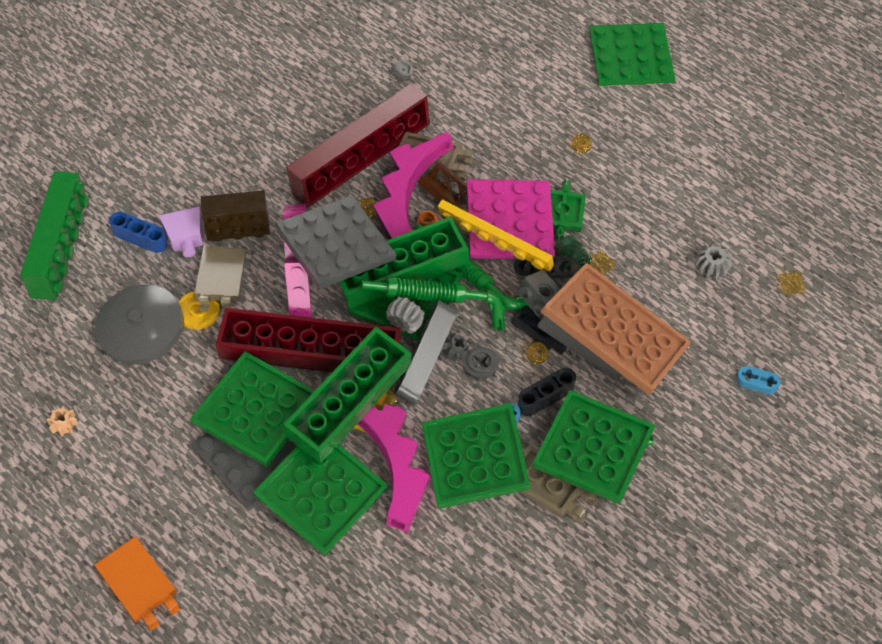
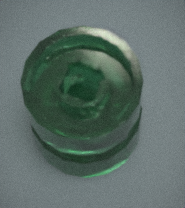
[553,235,592,271]

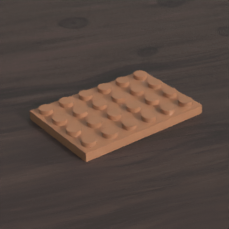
[541,263,691,395]

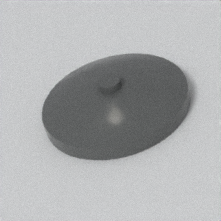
[95,285,184,364]

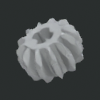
[695,243,732,280]
[386,297,425,334]

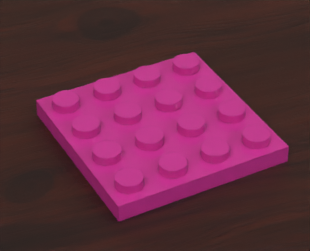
[466,179,555,259]

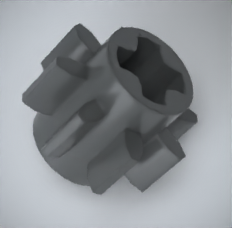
[441,333,469,362]

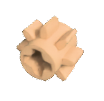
[47,406,78,437]

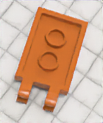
[94,536,181,631]

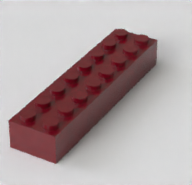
[286,84,430,208]
[216,307,401,372]

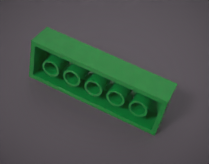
[20,171,89,300]
[337,217,469,309]
[283,327,412,464]

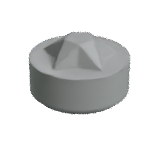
[393,60,413,80]

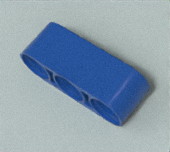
[109,212,168,253]

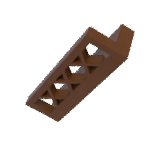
[418,162,467,212]

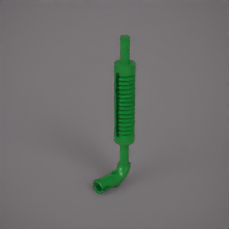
[414,224,529,311]
[360,277,506,331]

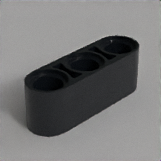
[514,256,580,278]
[518,368,576,416]

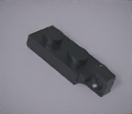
[511,306,567,355]

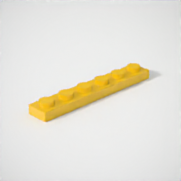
[438,200,554,272]

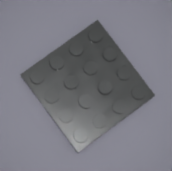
[276,195,396,290]
[191,433,297,511]

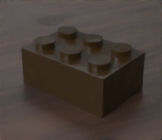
[201,190,270,242]

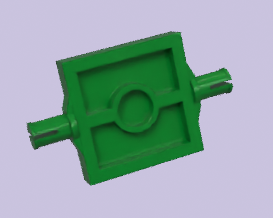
[550,180,586,241]

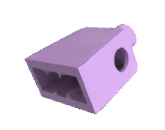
[159,207,203,257]

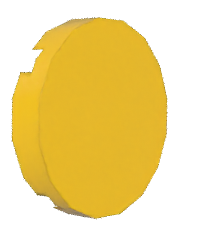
[178,291,220,330]

